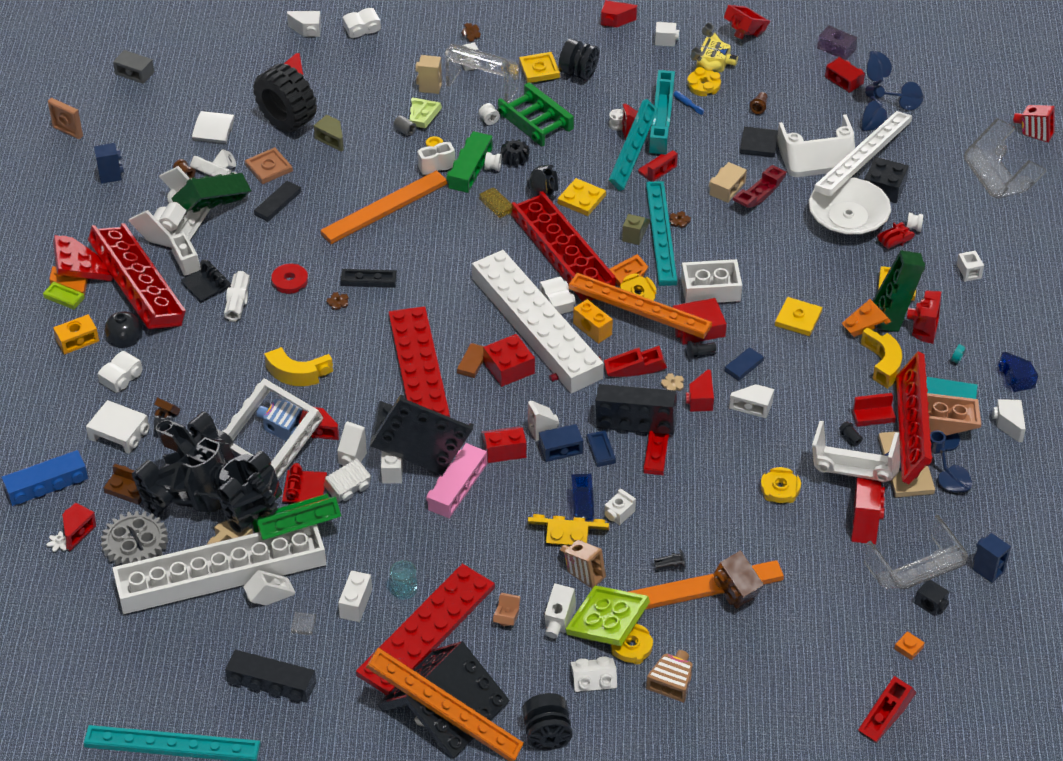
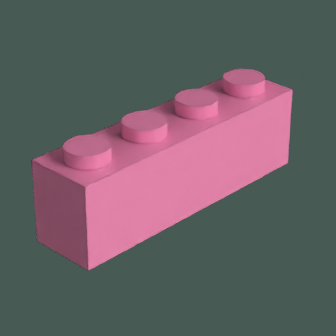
[426,443,487,518]

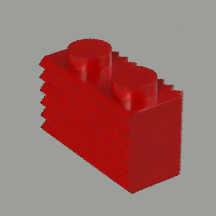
[825,57,865,93]

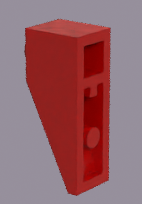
[858,676,917,742]

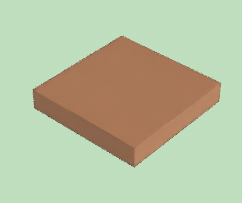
[48,98,83,139]
[245,147,293,184]

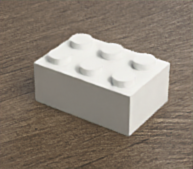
[681,259,742,303]

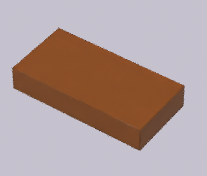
[457,343,484,378]

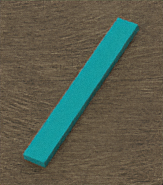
[646,181,677,286]
[84,725,261,761]

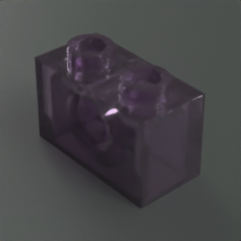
[817,25,858,60]

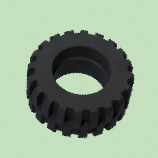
[253,63,317,132]

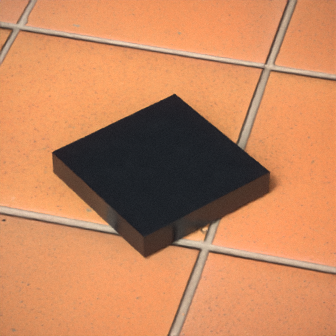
[740,126,778,158]

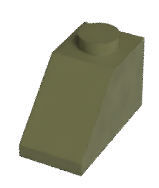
[314,114,344,152]
[622,214,650,245]

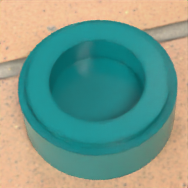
[951,344,966,364]

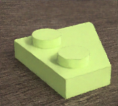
[410,98,442,128]

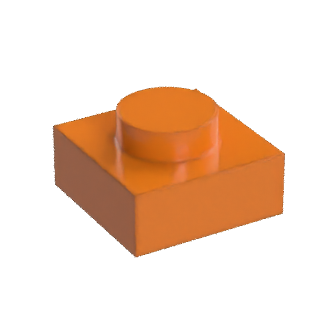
[894,631,925,660]

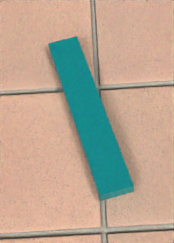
[609,99,657,191]

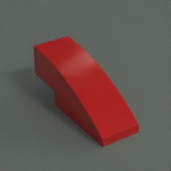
[604,346,667,377]

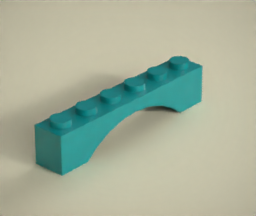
[649,70,675,154]

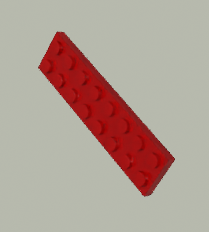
[388,306,450,417]
[896,351,932,485]
[356,563,495,695]

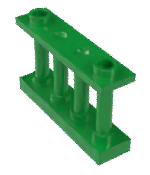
[498,82,574,147]
[252,493,341,540]

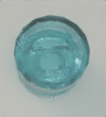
[389,560,418,599]

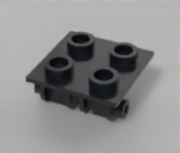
[181,259,231,301]

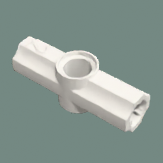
[224,271,250,322]

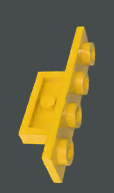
[528,514,609,546]

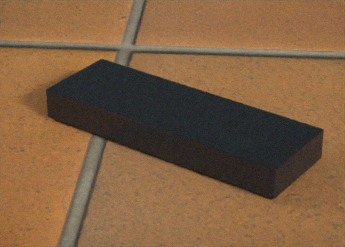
[254,181,301,221]
[340,269,397,288]

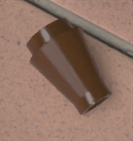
[750,92,768,114]

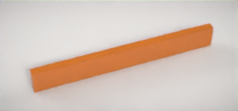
[320,170,447,244]
[569,273,712,339]
[628,560,784,610]
[366,648,524,761]

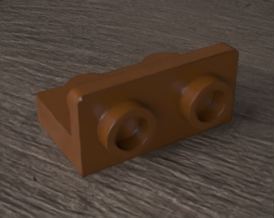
[103,464,142,505]

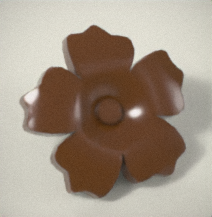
[461,23,481,42]
[670,211,691,228]
[326,292,349,310]

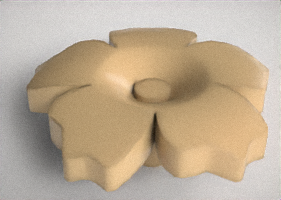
[661,373,684,391]

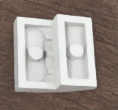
[192,111,235,144]

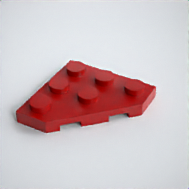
[53,235,113,281]

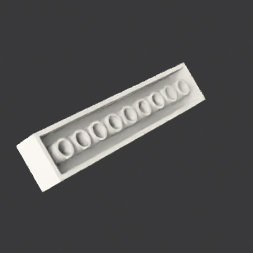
[472,250,604,394]
[112,524,326,614]

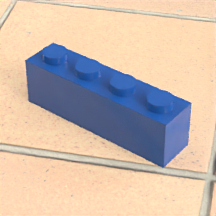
[2,450,88,506]

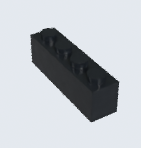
[225,650,316,703]

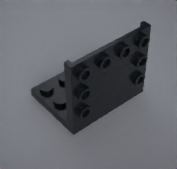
[370,394,474,475]
[377,641,510,758]

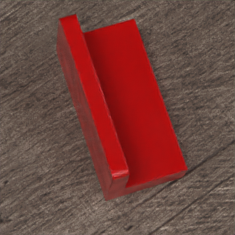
[638,150,678,182]
[852,393,896,427]

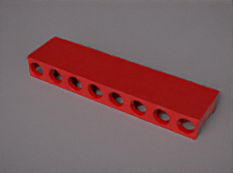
[511,191,616,302]
[88,223,186,329]

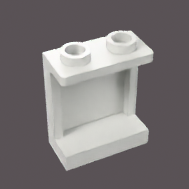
[86,400,150,454]

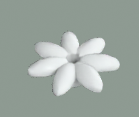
[46,531,66,552]

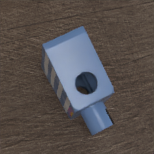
[256,399,302,441]

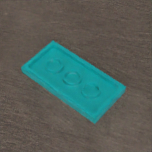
[896,377,978,405]

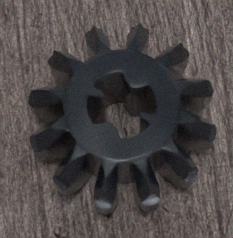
[500,139,530,167]

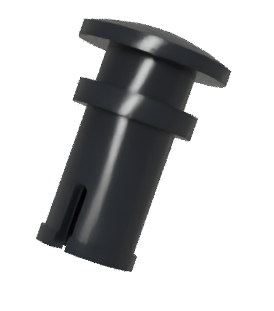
[686,341,717,360]
[654,549,686,571]

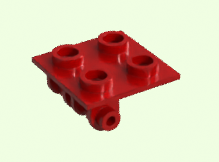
[282,463,327,503]

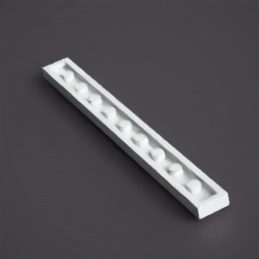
[814,111,912,196]

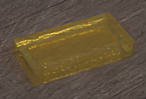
[479,187,512,218]

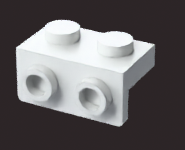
[571,657,617,692]

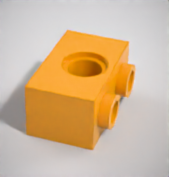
[573,299,613,344]
[53,314,99,355]

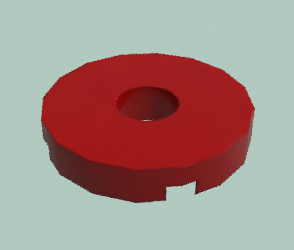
[271,263,308,294]

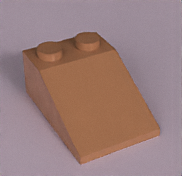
[927,393,981,436]

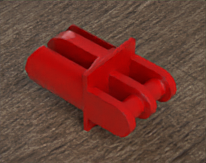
[877,222,915,249]

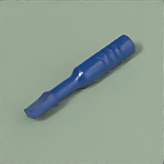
[673,91,704,115]

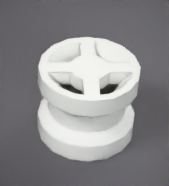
[478,103,500,125]
[609,109,622,131]
[485,152,502,171]
[907,212,923,232]

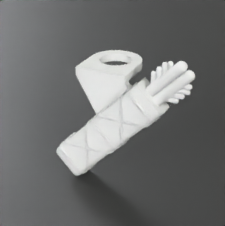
[190,150,237,176]

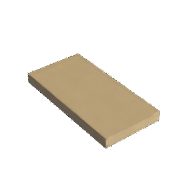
[878,431,935,497]

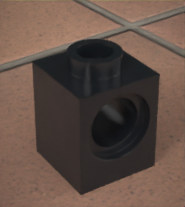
[914,578,949,616]

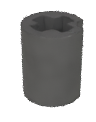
[393,115,416,136]

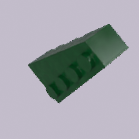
[171,172,251,215]
[872,250,925,332]

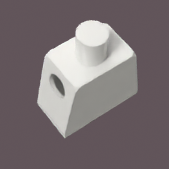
[545,583,576,638]

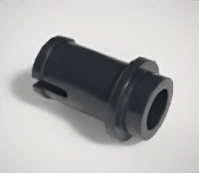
[839,421,863,446]

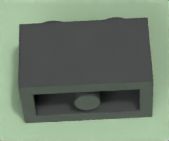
[113,50,154,84]

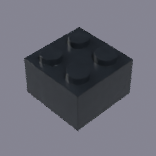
[865,157,909,204]

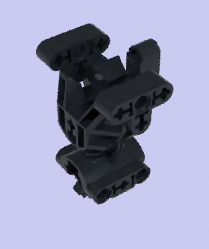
[132,411,282,533]

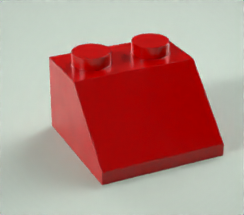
[481,426,527,463]

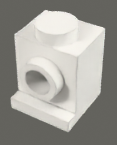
[957,251,984,282]
[604,488,636,525]

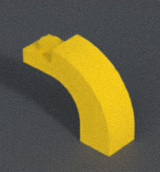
[861,327,902,389]
[264,347,333,386]

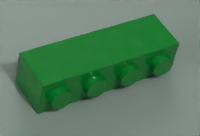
[446,131,493,193]

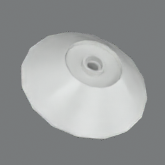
[809,178,891,234]

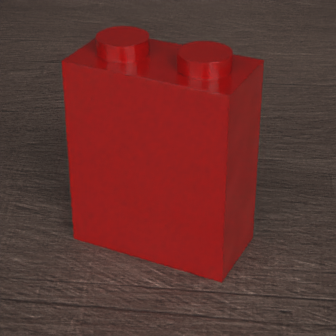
[672,298,727,345]

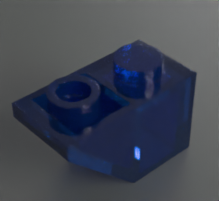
[998,352,1038,392]
[571,473,594,520]

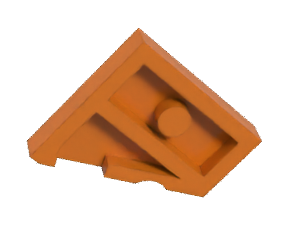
[610,254,648,287]
[49,266,88,296]
[842,299,891,337]

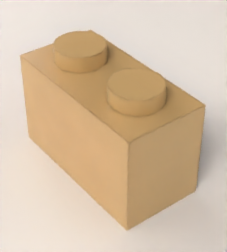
[416,55,442,94]
[709,162,747,203]

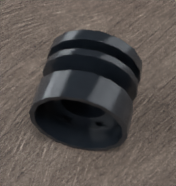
[558,38,599,80]
[522,693,573,751]

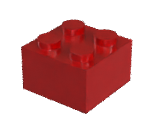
[483,334,535,387]

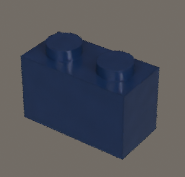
[94,143,124,184]
[539,424,583,462]
[973,533,1011,583]

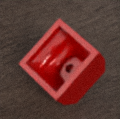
[723,5,770,39]
[907,291,942,344]

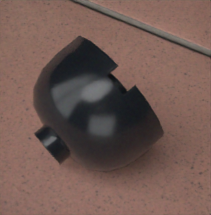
[527,165,558,200]
[104,311,143,348]

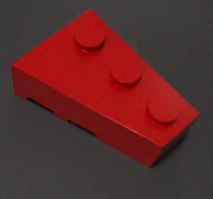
[851,477,885,545]

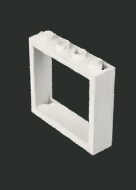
[223,378,323,480]

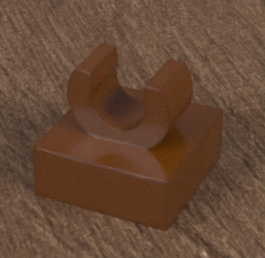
[154,397,181,417]

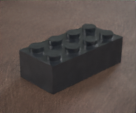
[595,384,677,435]

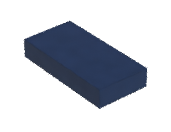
[724,347,764,381]
[586,430,616,467]

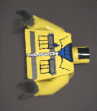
[690,22,738,72]

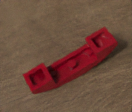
[732,165,787,208]

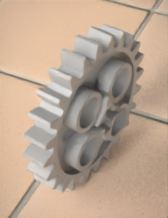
[101,511,168,566]

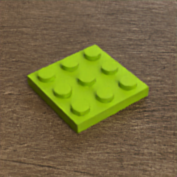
[565,585,650,646]

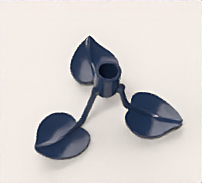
[862,51,923,131]
[884,430,972,492]

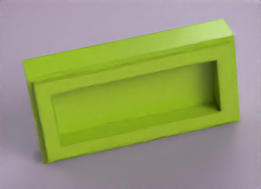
[43,282,85,310]

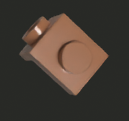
[493,593,520,626]

